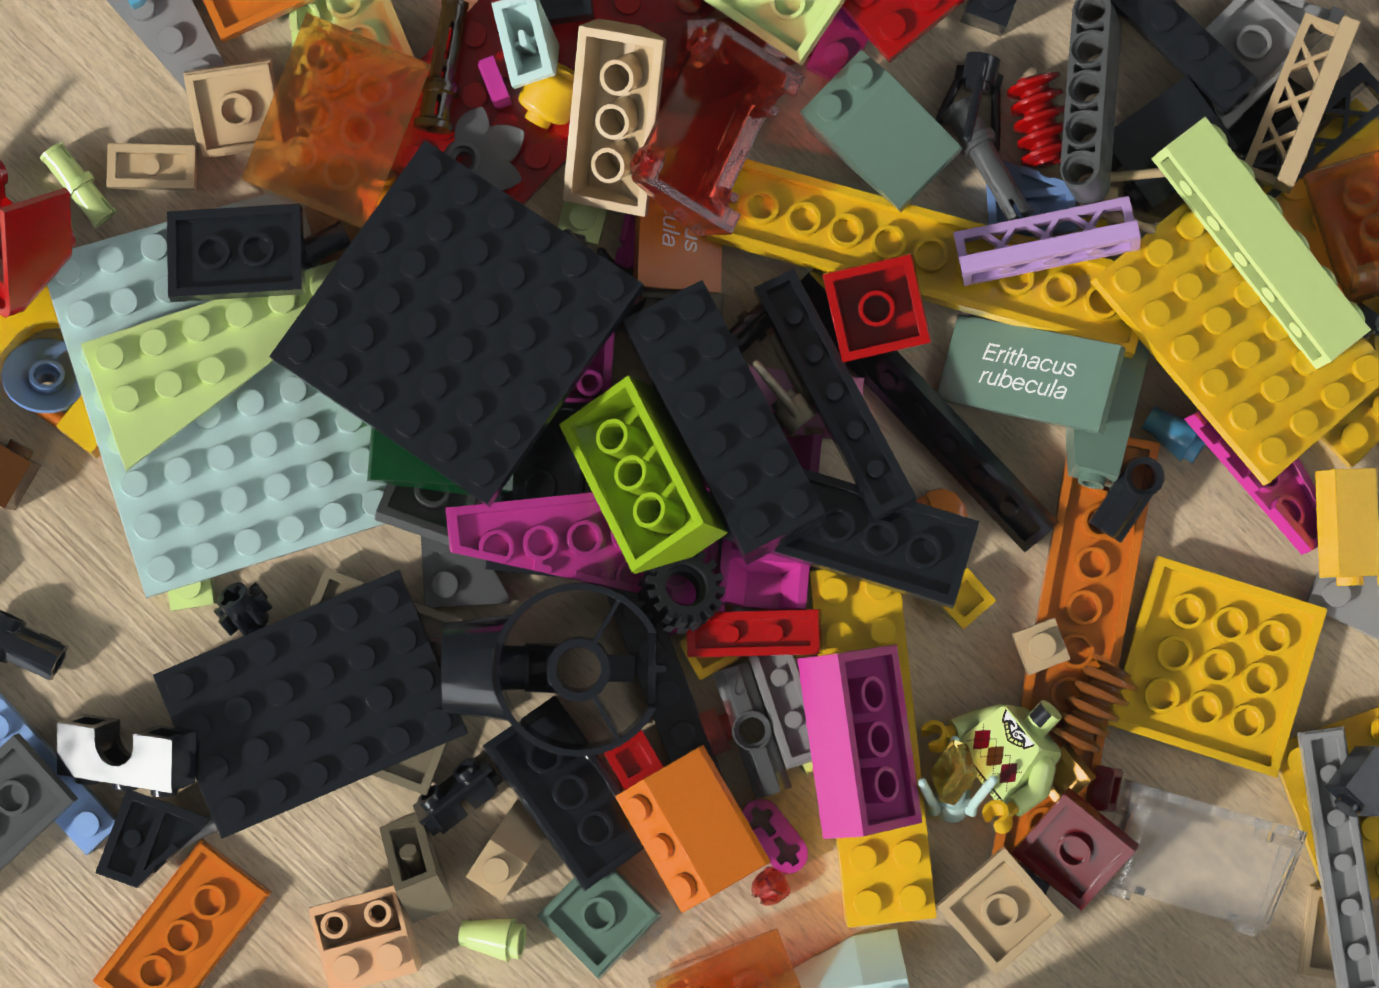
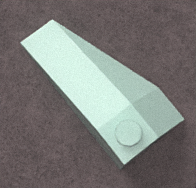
[754,928,909,988]

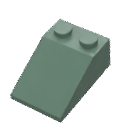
[800,50,962,212]

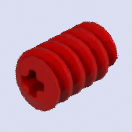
[1006,71,1065,169]

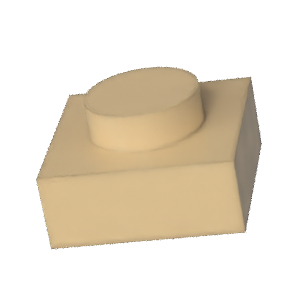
[1011,618,1070,675]

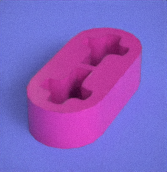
[742,798,808,874]

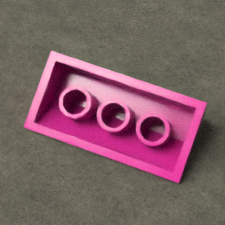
[797,644,923,839]

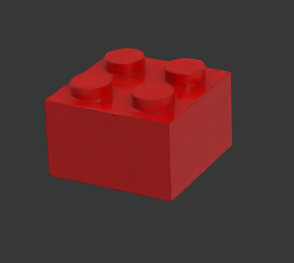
[822,253,932,363]

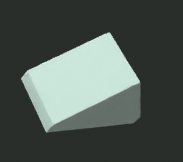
[491,0,559,89]

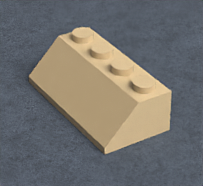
[562,18,666,217]

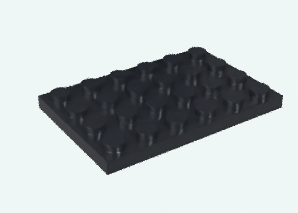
[153,570,469,839]

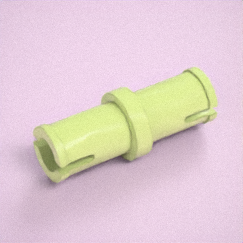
[40,142,117,228]

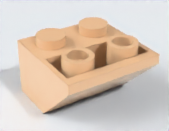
[308,885,422,988]

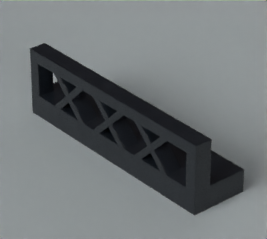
[1240,62,1379,200]

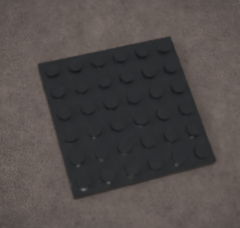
[269,141,644,508]

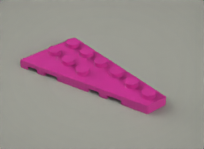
[445,481,725,612]

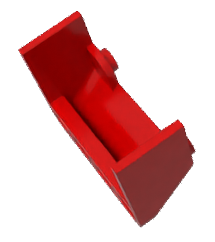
[0,160,76,318]

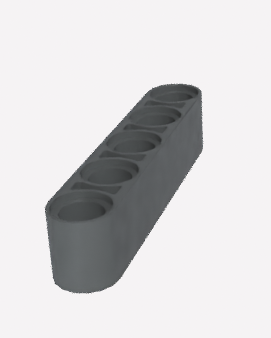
[1060,0,1122,205]

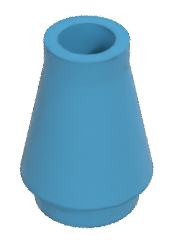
[1142,406,1205,464]

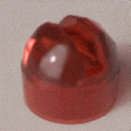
[751,867,790,906]

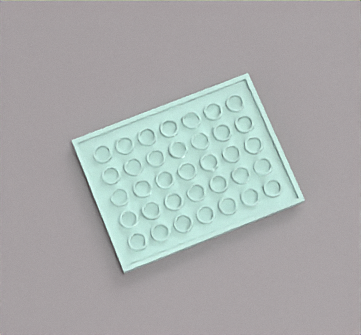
[47,186,387,599]

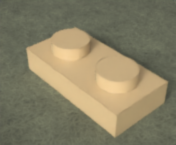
[106,143,198,191]

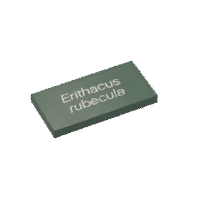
[937,314,1126,435]

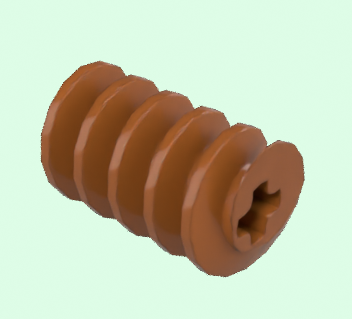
[1050,653,1138,753]

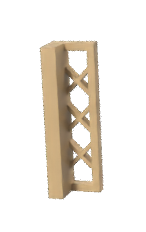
[1245,12,1360,194]

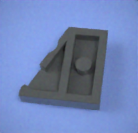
[421,536,510,608]

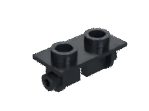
[413,752,504,836]

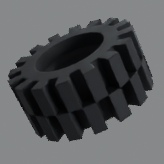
[637,551,725,634]

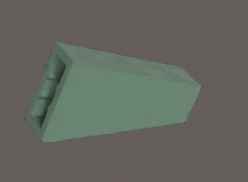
[1065,339,1150,489]

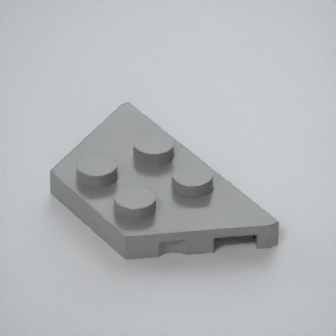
[1205,0,1345,131]

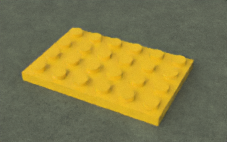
[1090,202,1379,486]

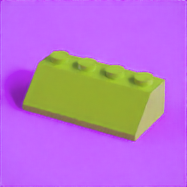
[559,375,728,574]

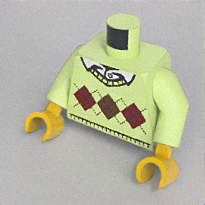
[921,700,1062,834]

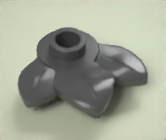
[444,107,525,191]

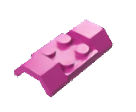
[719,434,822,611]

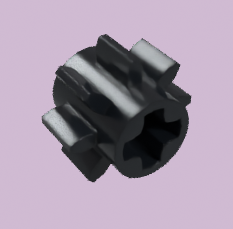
[214,582,272,636]

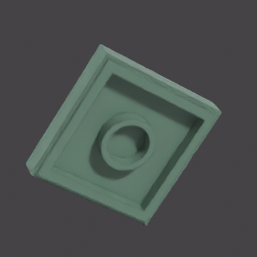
[537,869,663,979]

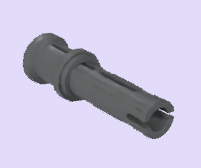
[940,97,1033,221]

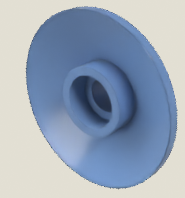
[2,338,81,413]

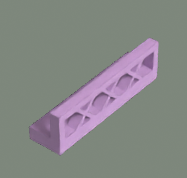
[953,196,1141,286]

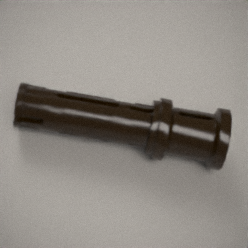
[413,0,469,135]

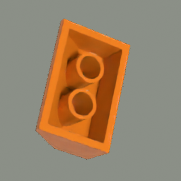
[615,745,771,913]

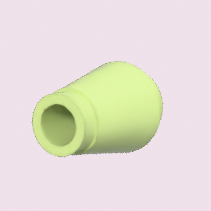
[458,918,526,962]

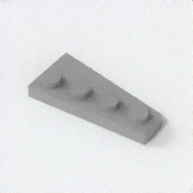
[107,0,226,90]

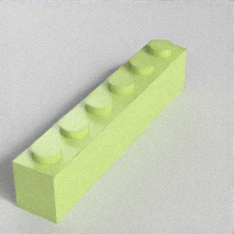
[1151,116,1371,369]

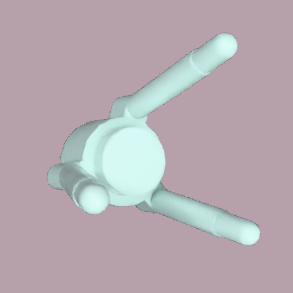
[918,735,998,823]

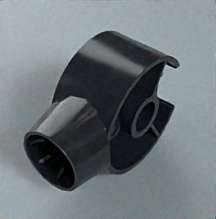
[441,582,667,757]

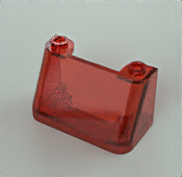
[630,22,805,236]

